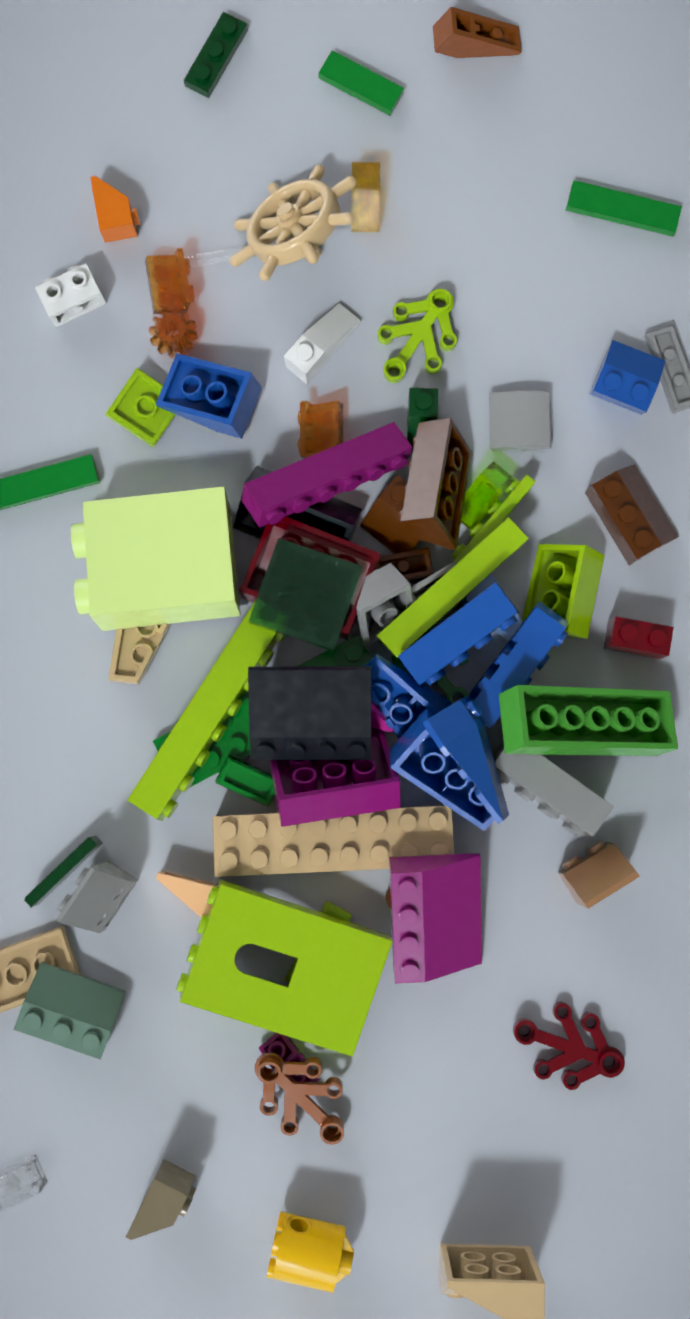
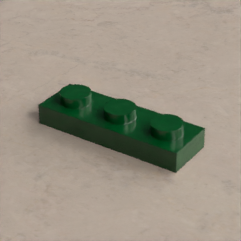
[184,12,248,98]

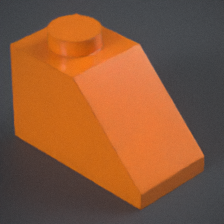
[90,176,141,243]

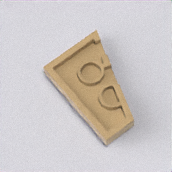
[108,623,171,685]

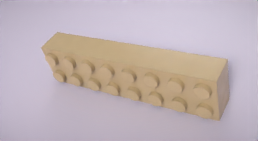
[213,805,454,877]

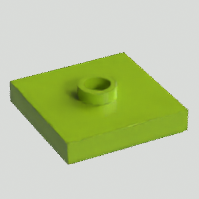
[105,368,176,448]

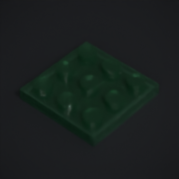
[249,538,363,652]

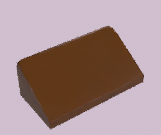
[375,547,434,584]

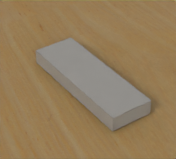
[644,325,690,414]

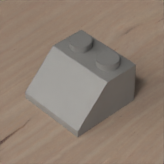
[356,563,413,650]

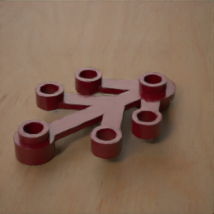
[513,1002,625,1090]

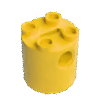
[266,1211,354,1293]

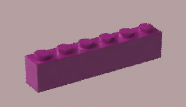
[242,422,413,528]

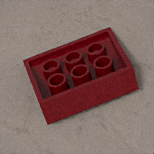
[239,516,381,640]

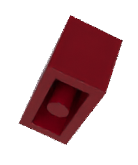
[603,616,674,659]

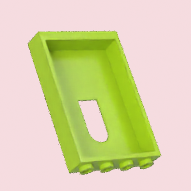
[176,879,393,1057]

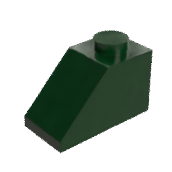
[407,388,438,454]

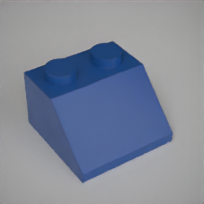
[589,340,665,415]

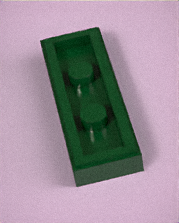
[24,836,103,908]

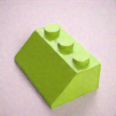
[522,544,605,639]

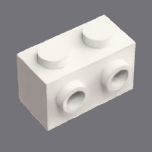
[35,263,106,327]

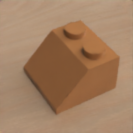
[558,840,640,909]

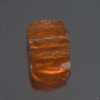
[149,307,198,359]

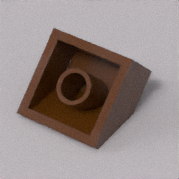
[360,475,422,554]

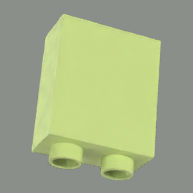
[71,487,241,631]

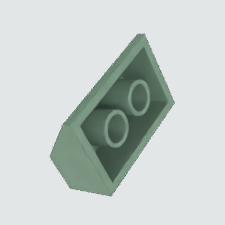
[13,962,126,1060]

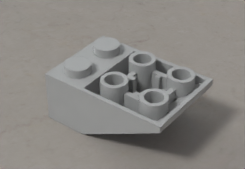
[56,861,138,933]

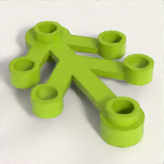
[377,289,457,383]

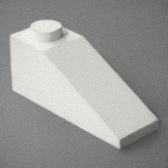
[284,303,361,385]

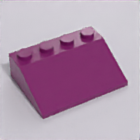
[269,728,400,827]
[389,853,482,984]

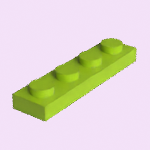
[451,475,536,564]

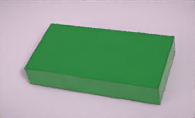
[215,755,275,807]

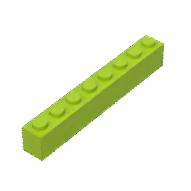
[127,599,290,821]

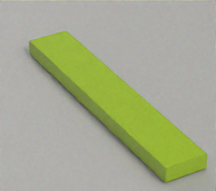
[377,517,529,658]

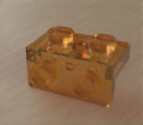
[145,248,194,314]
[297,400,343,459]

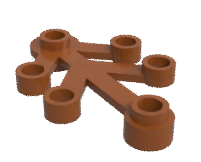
[255,1053,344,1145]

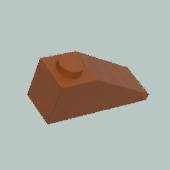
[433,7,521,58]

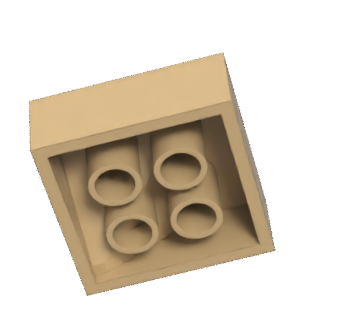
[439,1244,545,1319]

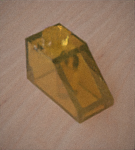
[351,162,380,232]

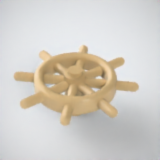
[230,164,356,281]

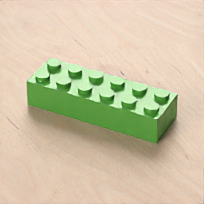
[499,685,678,756]

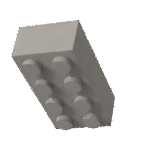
[493,741,614,837]

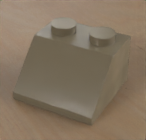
[126,1159,197,1240]

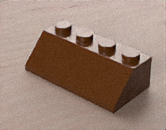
[399,418,472,550]

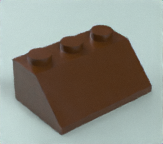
[585,464,679,565]

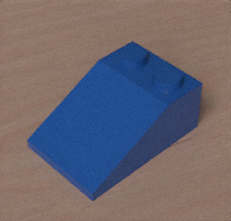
[156,353,262,439]

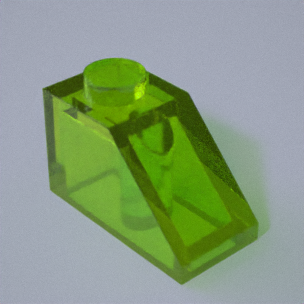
[461,461,515,531]

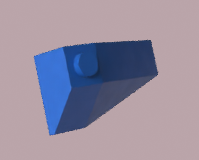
[365,654,453,739]
[422,697,509,824]

